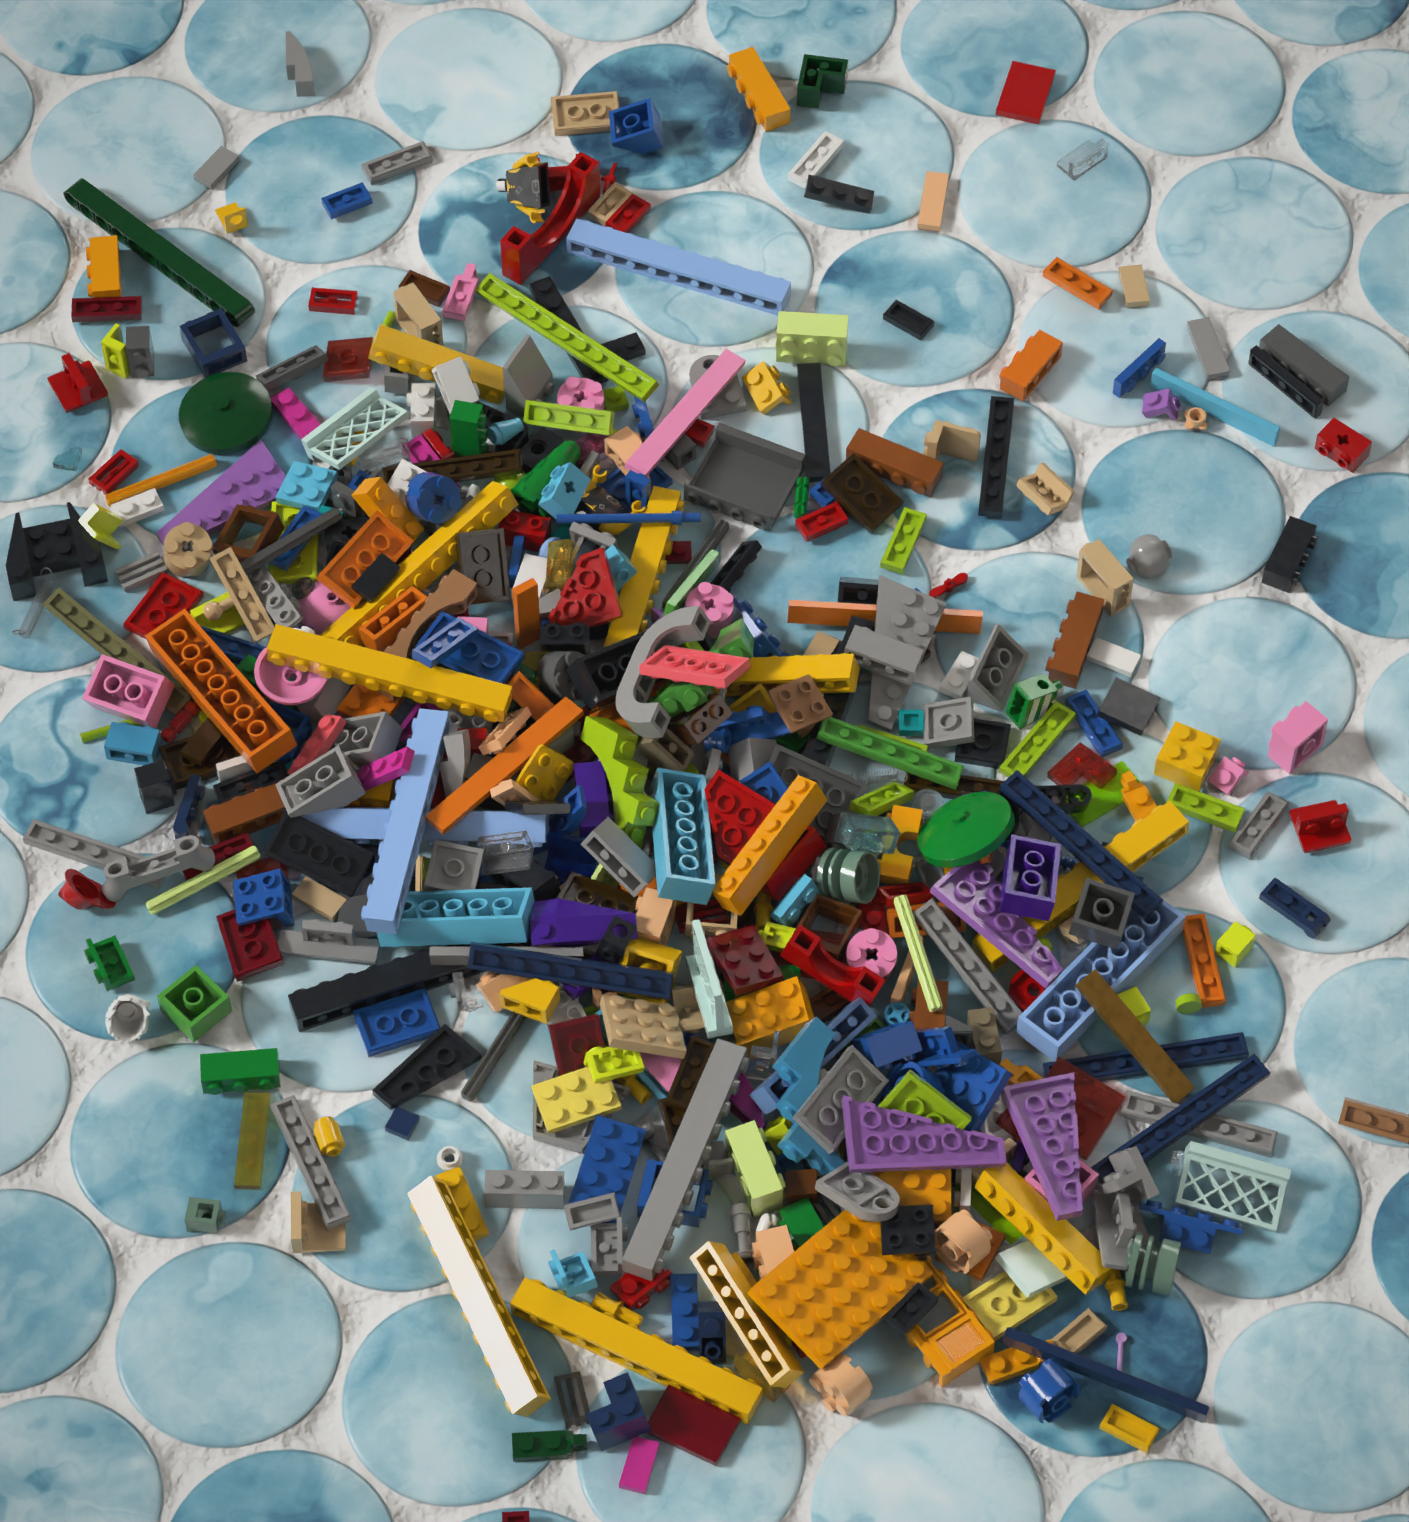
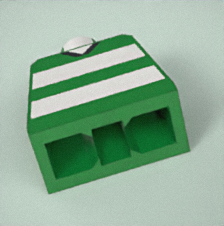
[1005,674,1064,729]

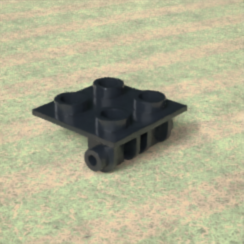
[880,1205,935,1261]

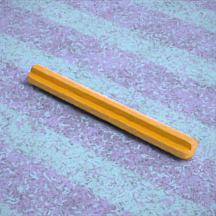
[105,454,217,507]

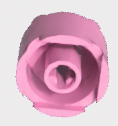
[557,376,604,432]
[685,582,734,639]
[846,928,897,980]

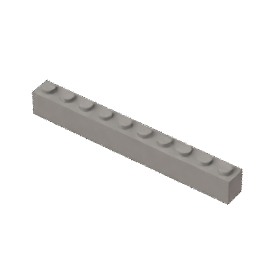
[622,1038,750,1281]

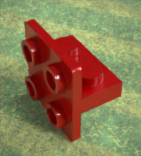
[47,353,108,413]
[1289,800,1351,853]

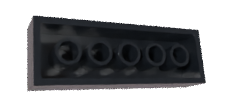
[566,630,714,712]

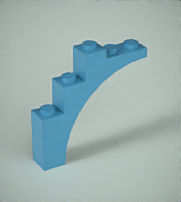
[772,1016,844,1176]

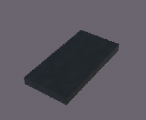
[263,810,375,898]

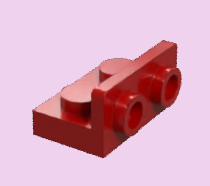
[610,1268,672,1311]

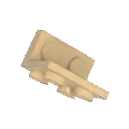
[291,1191,346,1253]

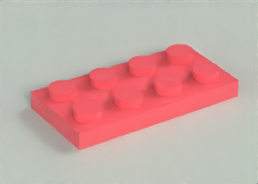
[639,645,751,689]

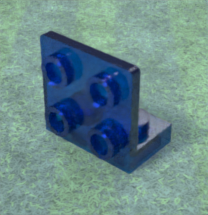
[544,831,598,886]

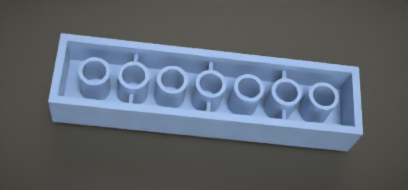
[1016,900,1186,1062]

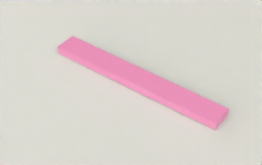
[624,349,746,477]

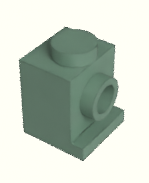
[184,1197,226,1233]

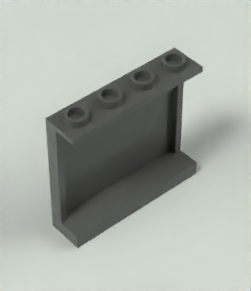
[684,423,806,531]

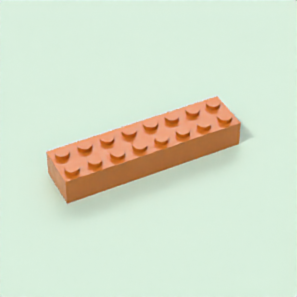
[145,609,297,773]

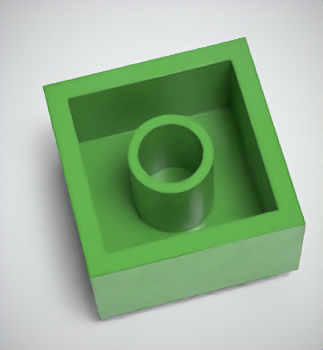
[157,965,232,1043]

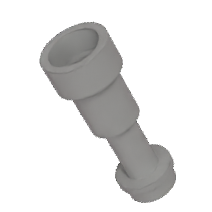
[729,1203,754,1264]

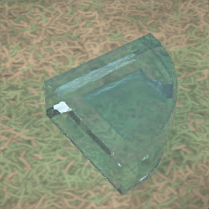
[52,447,82,471]

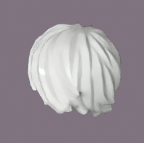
[105,994,150,1044]

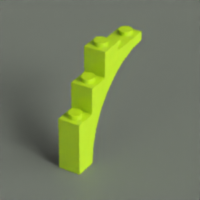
[580,716,659,849]

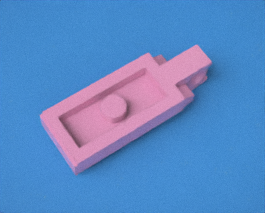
[442,263,479,321]

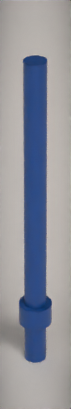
[557,511,701,525]

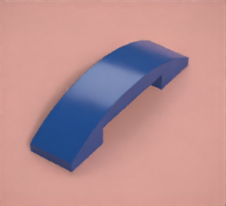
[522,785,587,857]

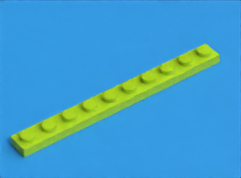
[475,273,659,403]

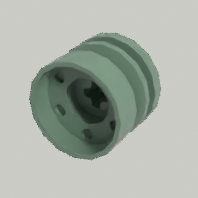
[817,848,880,904]
[1124,1232,1181,1296]

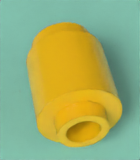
[313,1116,345,1157]

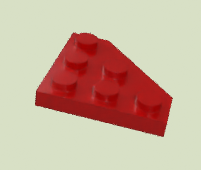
[548,548,623,629]
[704,770,776,866]

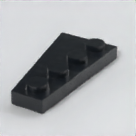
[372,1024,482,1110]

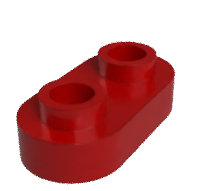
[421,428,455,460]

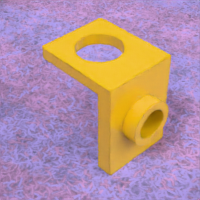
[215,202,248,234]

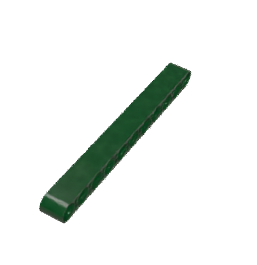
[63,178,255,328]

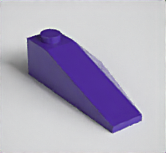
[530,898,638,947]

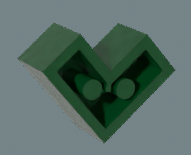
[797,54,848,108]

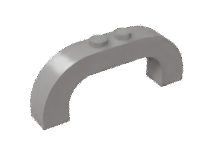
[615,606,711,738]

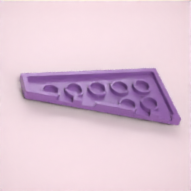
[157,440,286,547]
[930,860,1063,989]
[1001,1072,1083,1221]
[842,1095,1006,1173]

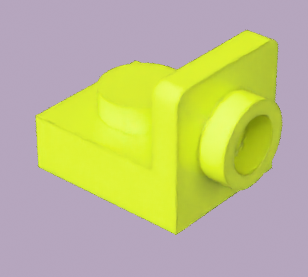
[759,922,796,953]

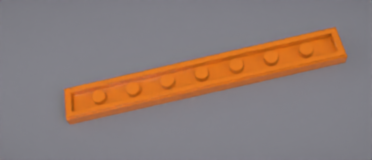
[787,600,983,634]
[425,696,584,835]

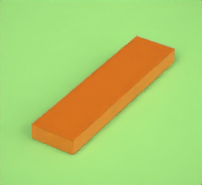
[512,578,540,649]
[1182,913,1226,1008]

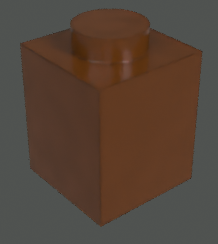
[785,1169,821,1205]

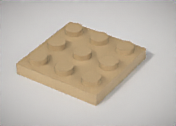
[600,994,687,1059]

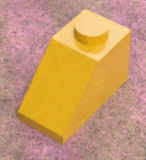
[499,978,561,1024]

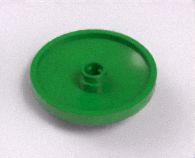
[917,792,1014,868]

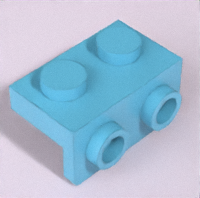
[770,874,819,927]
[548,1249,598,1298]

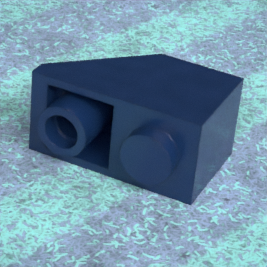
[698,1301,726,1363]

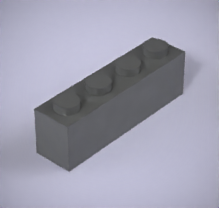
[1259,324,1349,406]

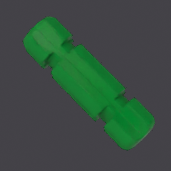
[794,476,809,519]

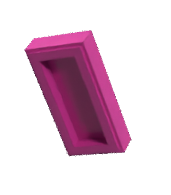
[619,1437,660,1494]

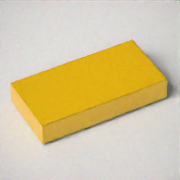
[1099,1403,1160,1454]

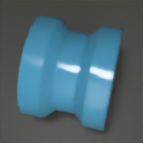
[883,1002,909,1026]

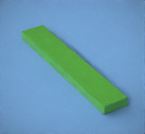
[816,717,964,790]

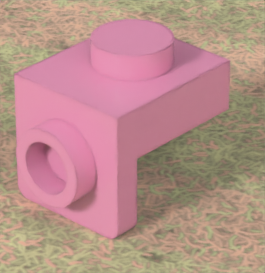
[1207,756,1249,795]

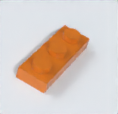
[1043,257,1113,310]

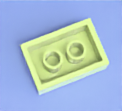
[776,311,848,366]
[725,1120,786,1219]

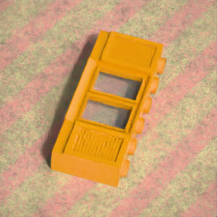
[907,1255,995,1387]

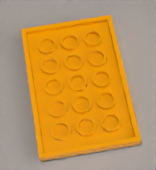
[747,1210,933,1370]

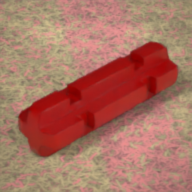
[160,701,200,743]

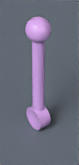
[1116,1333,1127,1371]

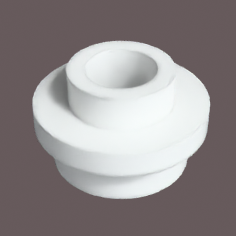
[437,1146,463,1171]

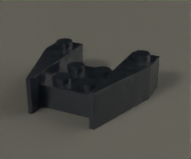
[6,502,108,601]

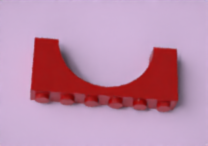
[500,152,601,285]

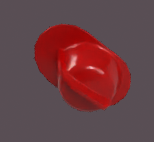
[58,869,116,910]

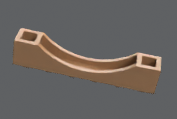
[377,569,478,701]

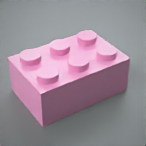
[82,654,175,729]

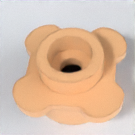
[1184,407,1208,430]

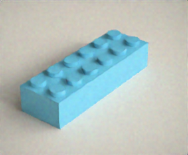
[649,768,715,905]
[377,887,535,947]

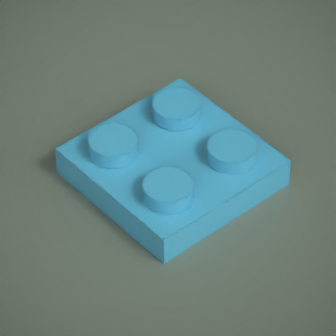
[275,461,339,512]

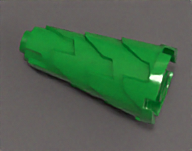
[510,440,581,518]

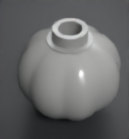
[1126,534,1172,579]

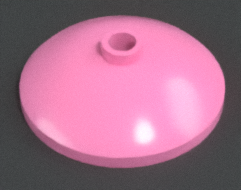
[298,581,351,635]
[254,647,328,705]

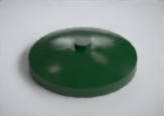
[179,372,273,455]

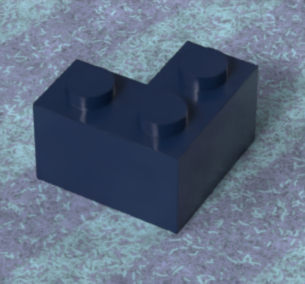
[586,1372,652,1451]

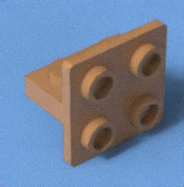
[768,674,833,738]

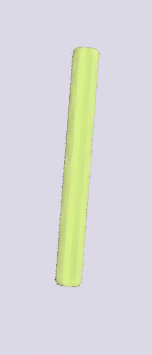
[146,846,261,915]
[894,895,943,1012]

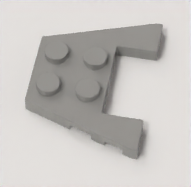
[533,1060,630,1154]

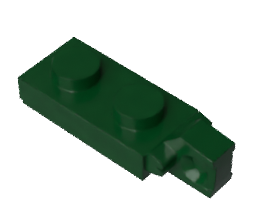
[512,1430,587,1462]

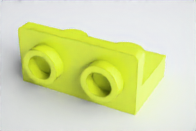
[584,1046,645,1084]

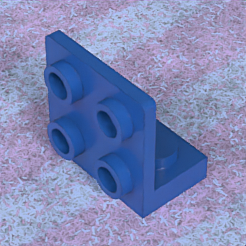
[233,868,295,928]

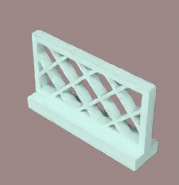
[301,387,409,470]
[685,919,733,1038]
[1174,1141,1291,1233]

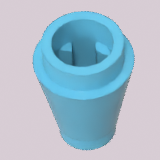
[487,418,524,445]

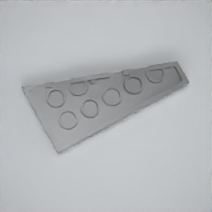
[868,575,946,732]

